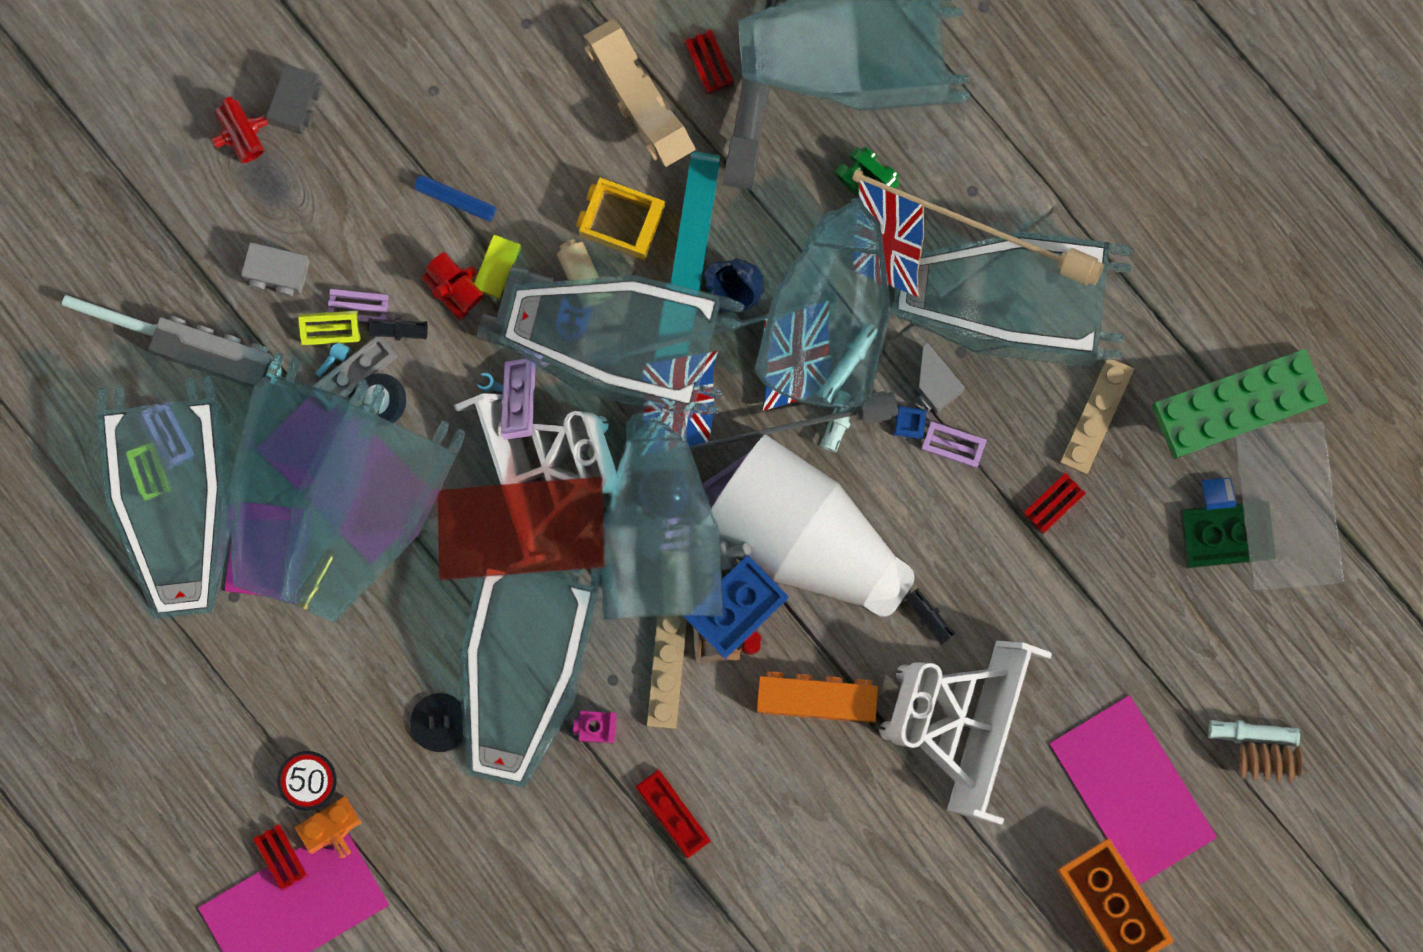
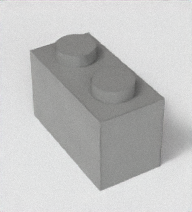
[241,243,310,297]

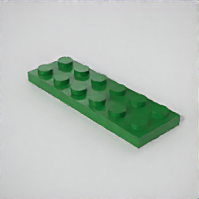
[1151,349,1328,460]

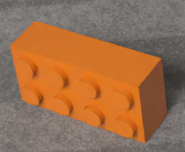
[1055,838,1174,952]

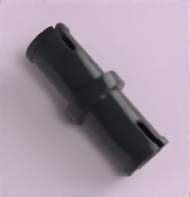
[367,317,428,341]
[904,588,956,645]

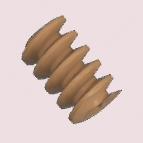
[1238,742,1303,783]

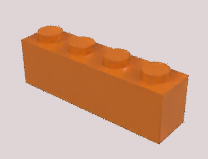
[757,672,878,723]

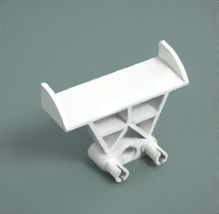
[454,393,627,572]
[879,641,1052,825]

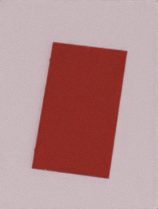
[437,476,605,580]

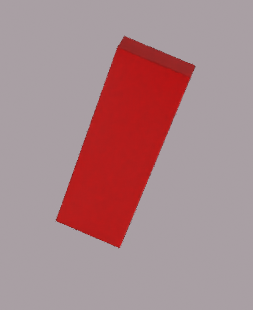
[635,769,712,859]

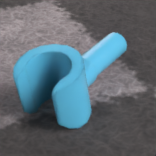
[315,343,351,378]
[477,373,503,393]

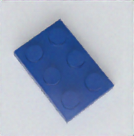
[684,555,789,660]

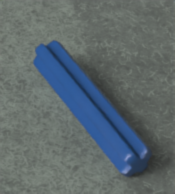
[414,175,496,222]

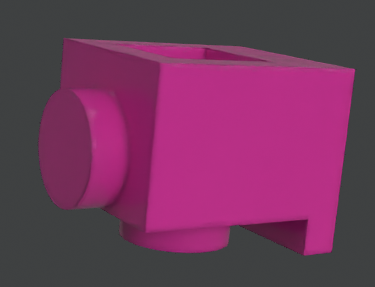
[573,711,617,744]

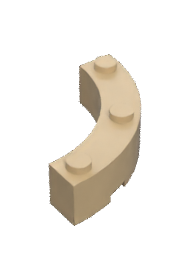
[583,19,696,167]

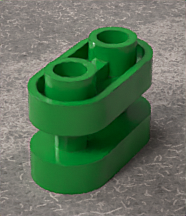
[833,146,900,198]

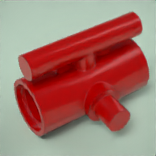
[211,96,268,164]
[421,252,484,321]

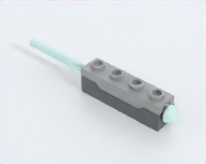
[62,295,282,391]

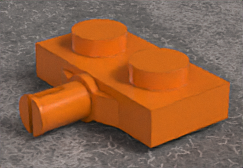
[295,796,362,858]

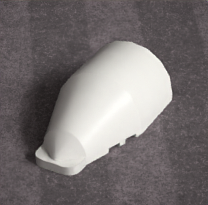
[700,435,914,617]

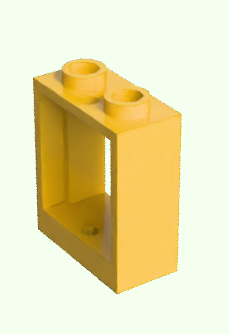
[576,177,665,260]

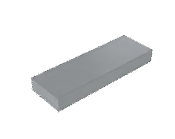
[311,337,398,411]

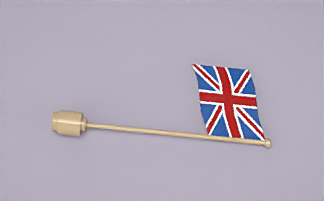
[852,170,1104,297]

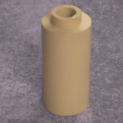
[557,239,607,307]

